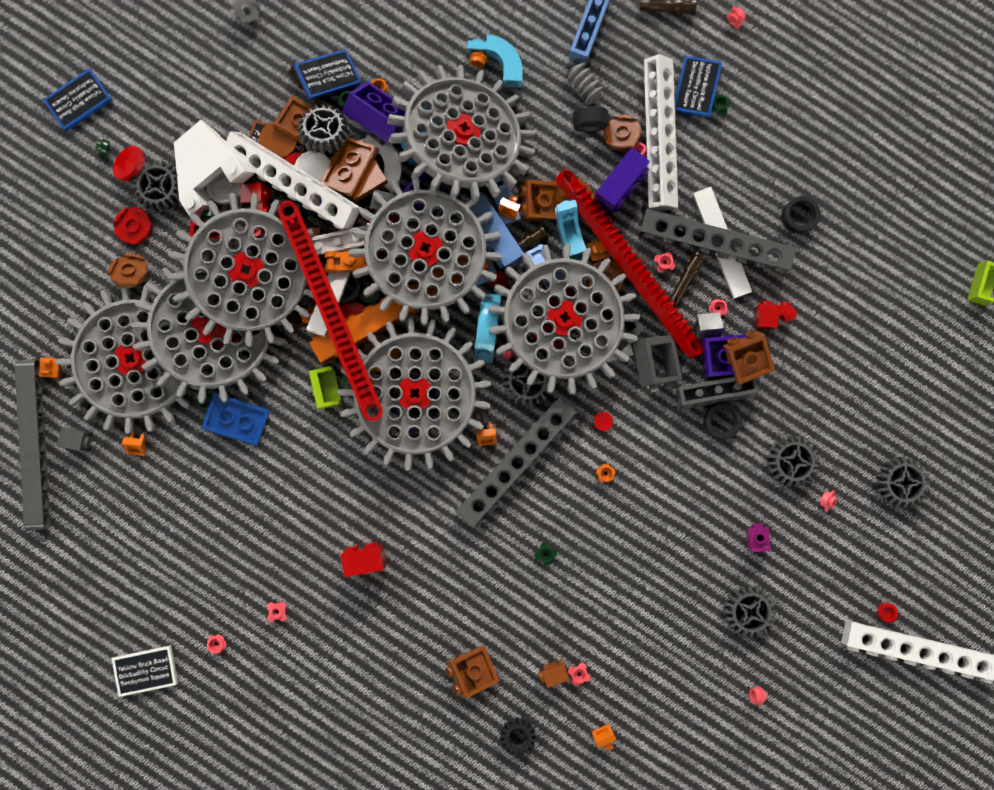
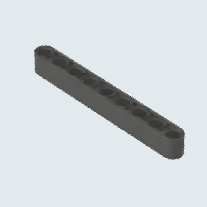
[15,359,50,531]

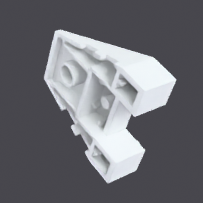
[174,120,256,217]

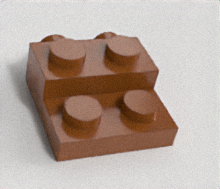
[518,179,559,222]
[723,330,775,385]
[445,645,500,699]

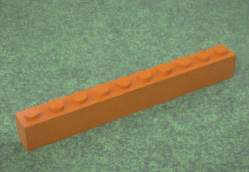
[309,257,490,365]

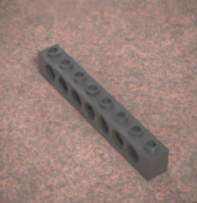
[640,209,797,274]
[456,397,576,528]

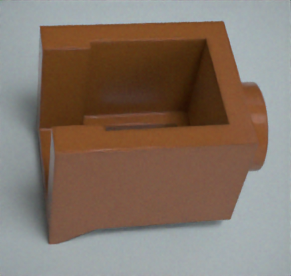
[538,658,569,688]

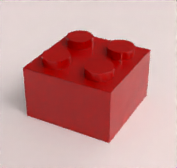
[340,541,387,577]

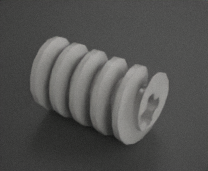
[566,62,603,106]

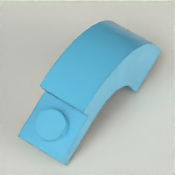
[467,34,523,87]
[554,200,586,261]
[474,293,502,363]

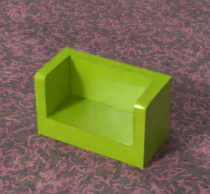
[967,261,994,306]
[309,366,342,410]

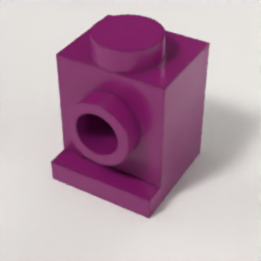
[746,523,772,552]

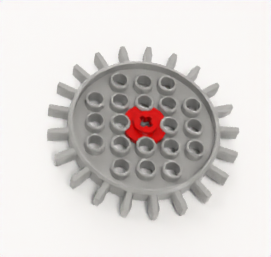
[387,65,535,202]
[348,177,502,326]
[167,193,322,347]
[488,243,640,395]
[131,254,286,404]
[55,285,209,434]
[338,317,491,470]

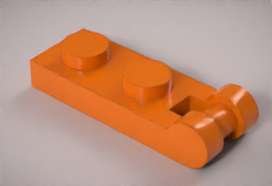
[324,251,379,273]

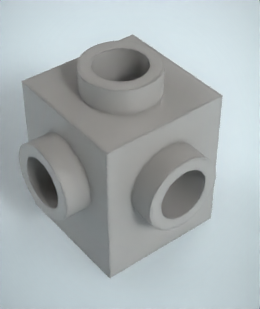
[227,0,259,24]

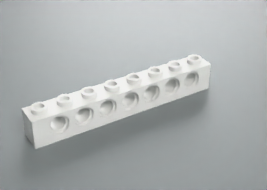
[644,54,678,211]
[226,131,361,230]
[841,620,994,684]

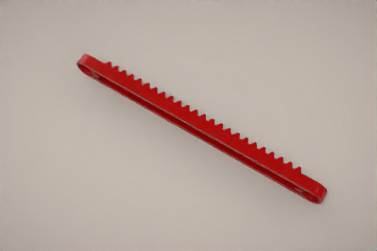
[556,169,703,359]
[278,201,383,422]

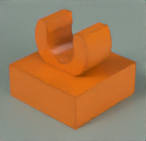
[497,195,520,221]
[587,240,611,263]
[39,358,62,378]
[476,423,497,446]
[122,433,147,456]
[591,724,616,752]

